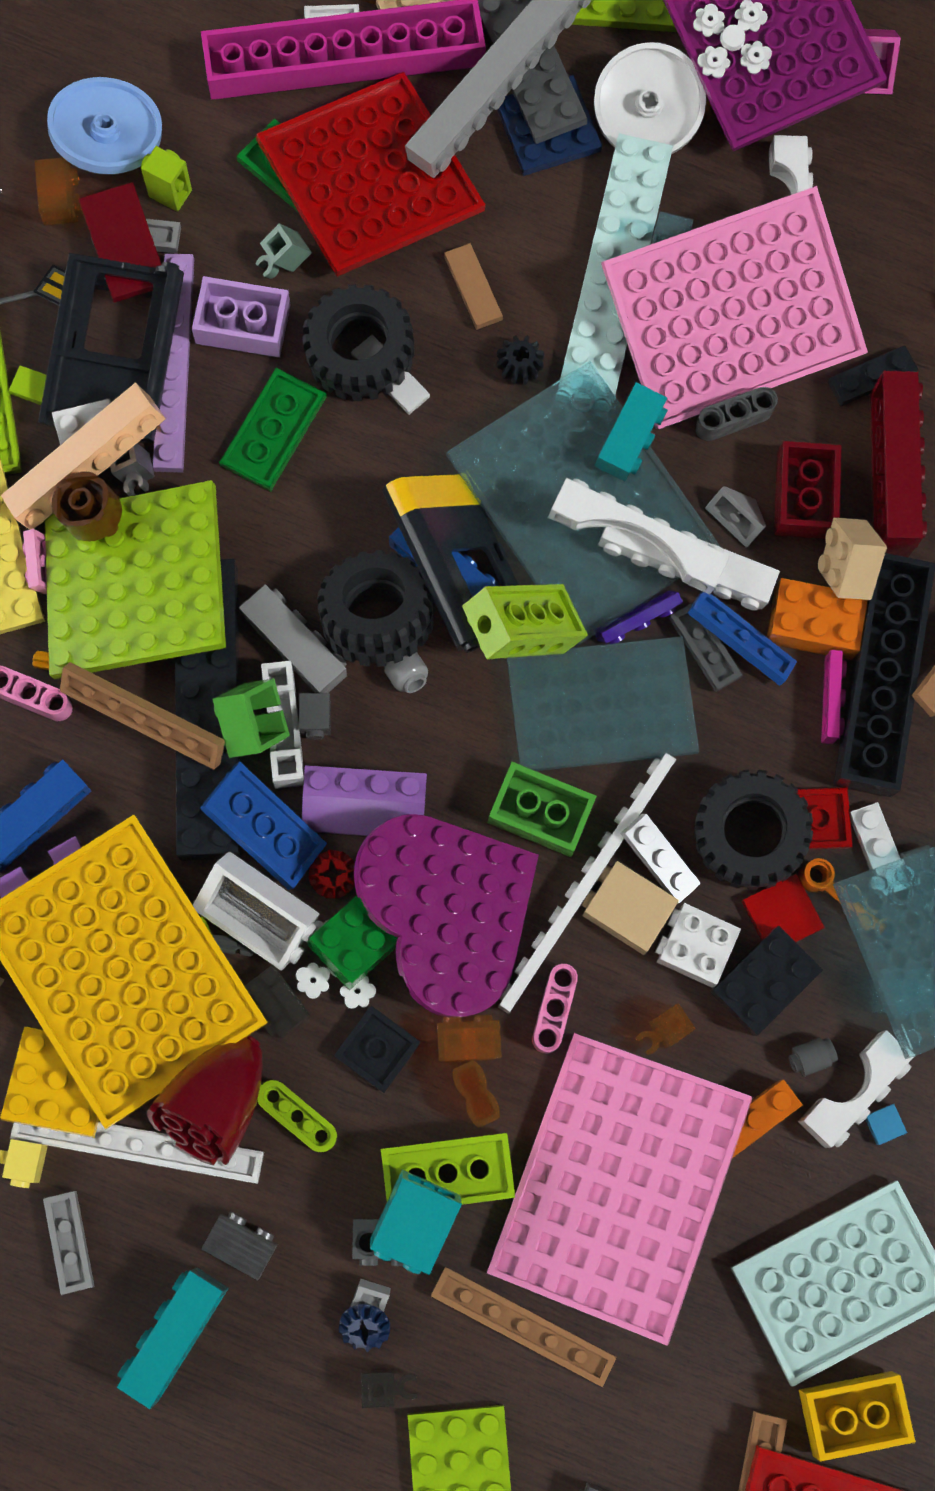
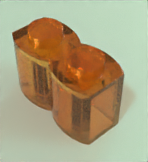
[452,1060,500,1128]

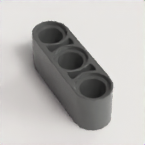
[695,387,778,441]

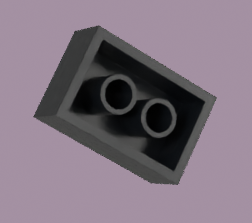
[710,926,823,1036]

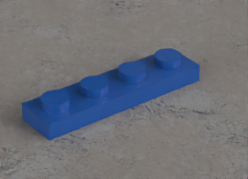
[687,591,797,686]

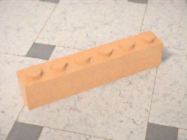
[1,382,166,530]

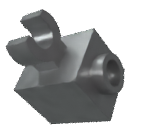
[110,443,155,496]

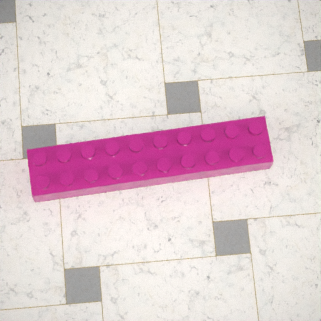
[201,0,486,100]

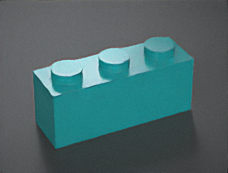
[594,382,668,481]

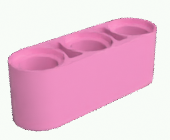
[0,666,73,721]
[532,964,578,1054]

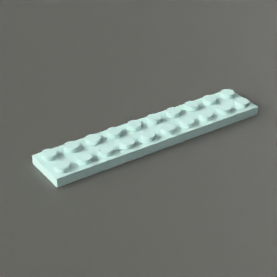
[556,133,673,410]

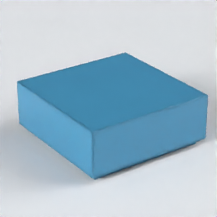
[865,1104,907,1145]

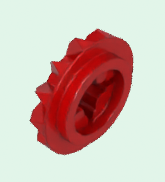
[309,850,355,899]

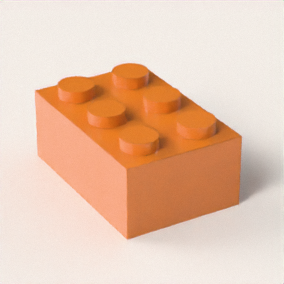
[767,578,868,660]

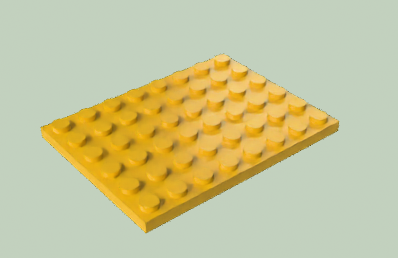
[0,815,268,1129]

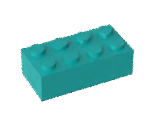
[116,1268,229,1409]

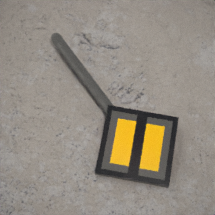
[0,265,66,306]

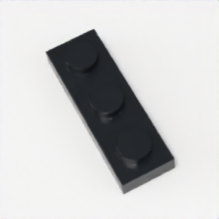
[828,345,918,407]

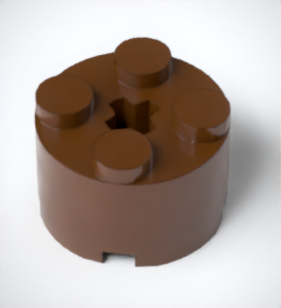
[52,471,122,542]

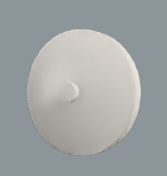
[594,42,706,154]

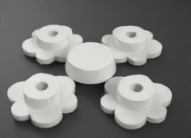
[693,0,772,78]
[296,920,376,1009]

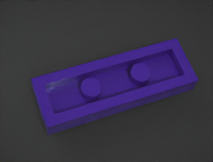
[593,590,683,645]

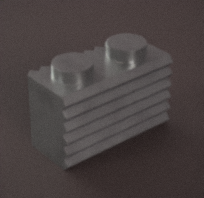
[202,1211,278,1280]

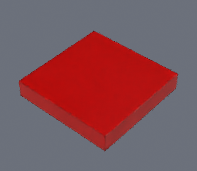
[797,788,853,850]
[742,874,825,942]

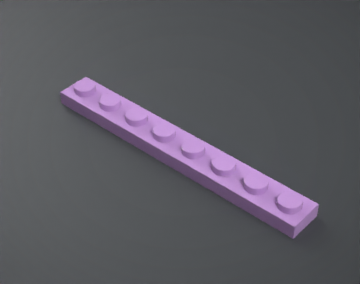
[153,254,194,472]

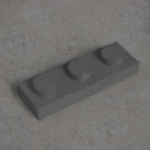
[669,602,742,692]

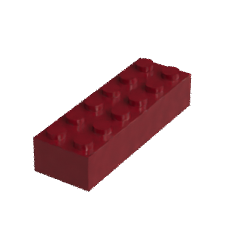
[870,371,927,557]

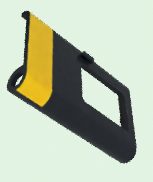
[382,474,519,653]

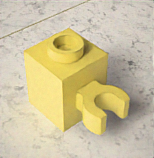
[0,1139,48,1188]

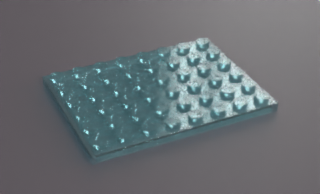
[446,361,721,646]

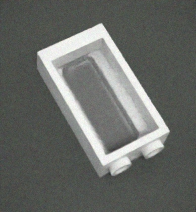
[193,851,320,971]

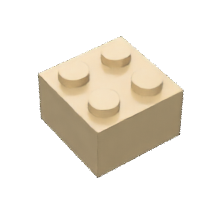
[818,518,887,600]

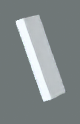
[351,335,430,415]

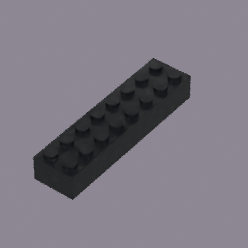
[833,553,935,797]

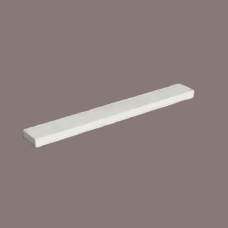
[10,1122,264,1184]

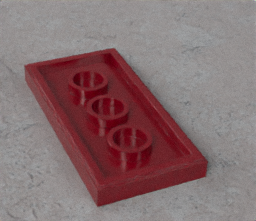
[79,182,162,303]

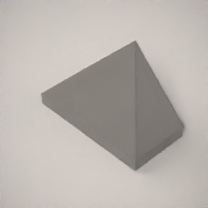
[705,486,766,547]

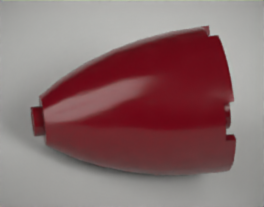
[147,1035,263,1166]

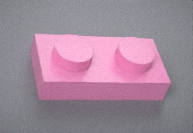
[22,529,47,595]

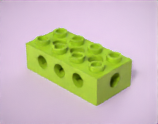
[462,584,588,659]
[381,1133,515,1205]

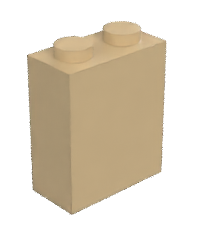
[581,861,679,955]

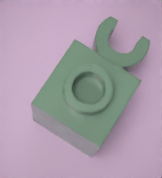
[256,223,312,279]

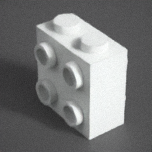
[655,903,741,988]

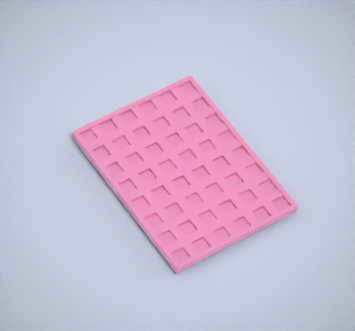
[487,1033,752,1346]

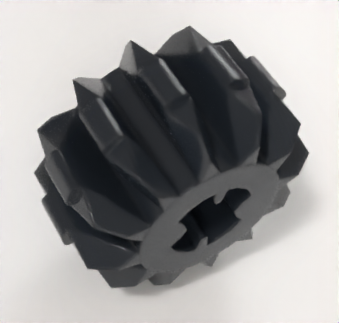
[496,335,545,385]

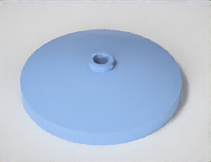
[47,77,162,174]

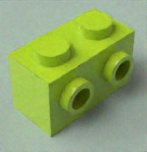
[141,146,192,212]

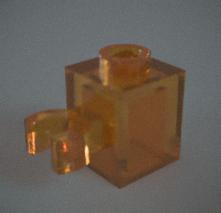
[635,1003,696,1055]

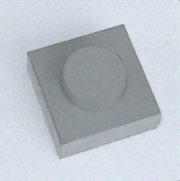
[351,1279,391,1312]

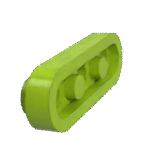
[258,1080,337,1152]

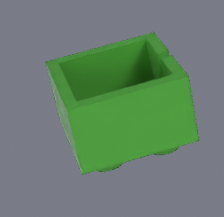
[213,678,290,758]

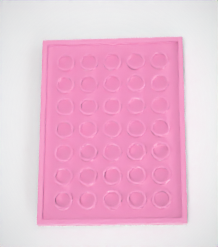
[601,186,868,429]

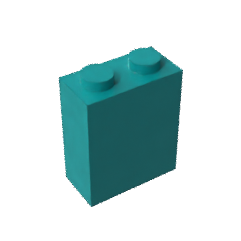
[370,1170,462,1275]

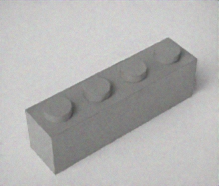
[239,584,347,693]

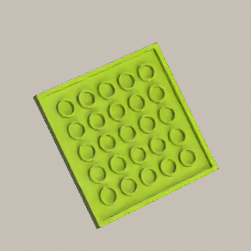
[45,480,226,680]

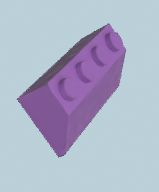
[302,765,427,836]

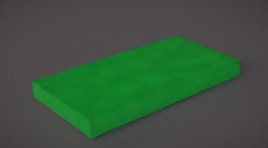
[219,368,327,492]

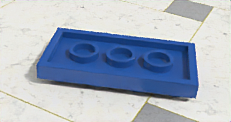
[200,762,327,890]

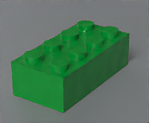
[308,896,397,991]

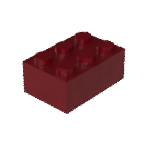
[774,441,841,539]

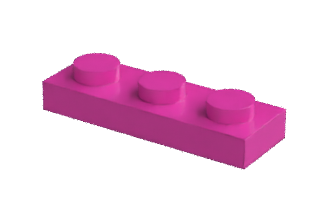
[821,650,847,744]

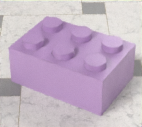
[192,276,291,358]

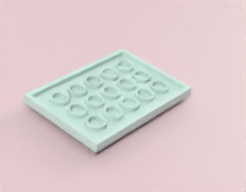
[730,1181,935,1387]

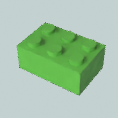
[488,762,597,857]

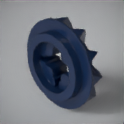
[339,1304,390,1353]

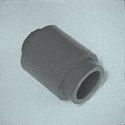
[789,1037,838,1077]

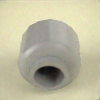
[384,652,428,693]

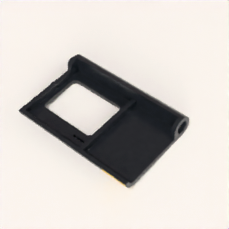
[38,253,184,443]

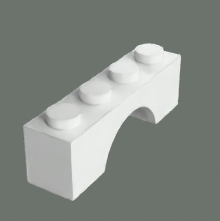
[769,135,813,195]
[261,661,304,789]
[798,1030,914,1148]

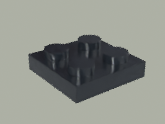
[334,1005,421,1093]

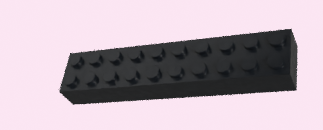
[175,559,241,861]

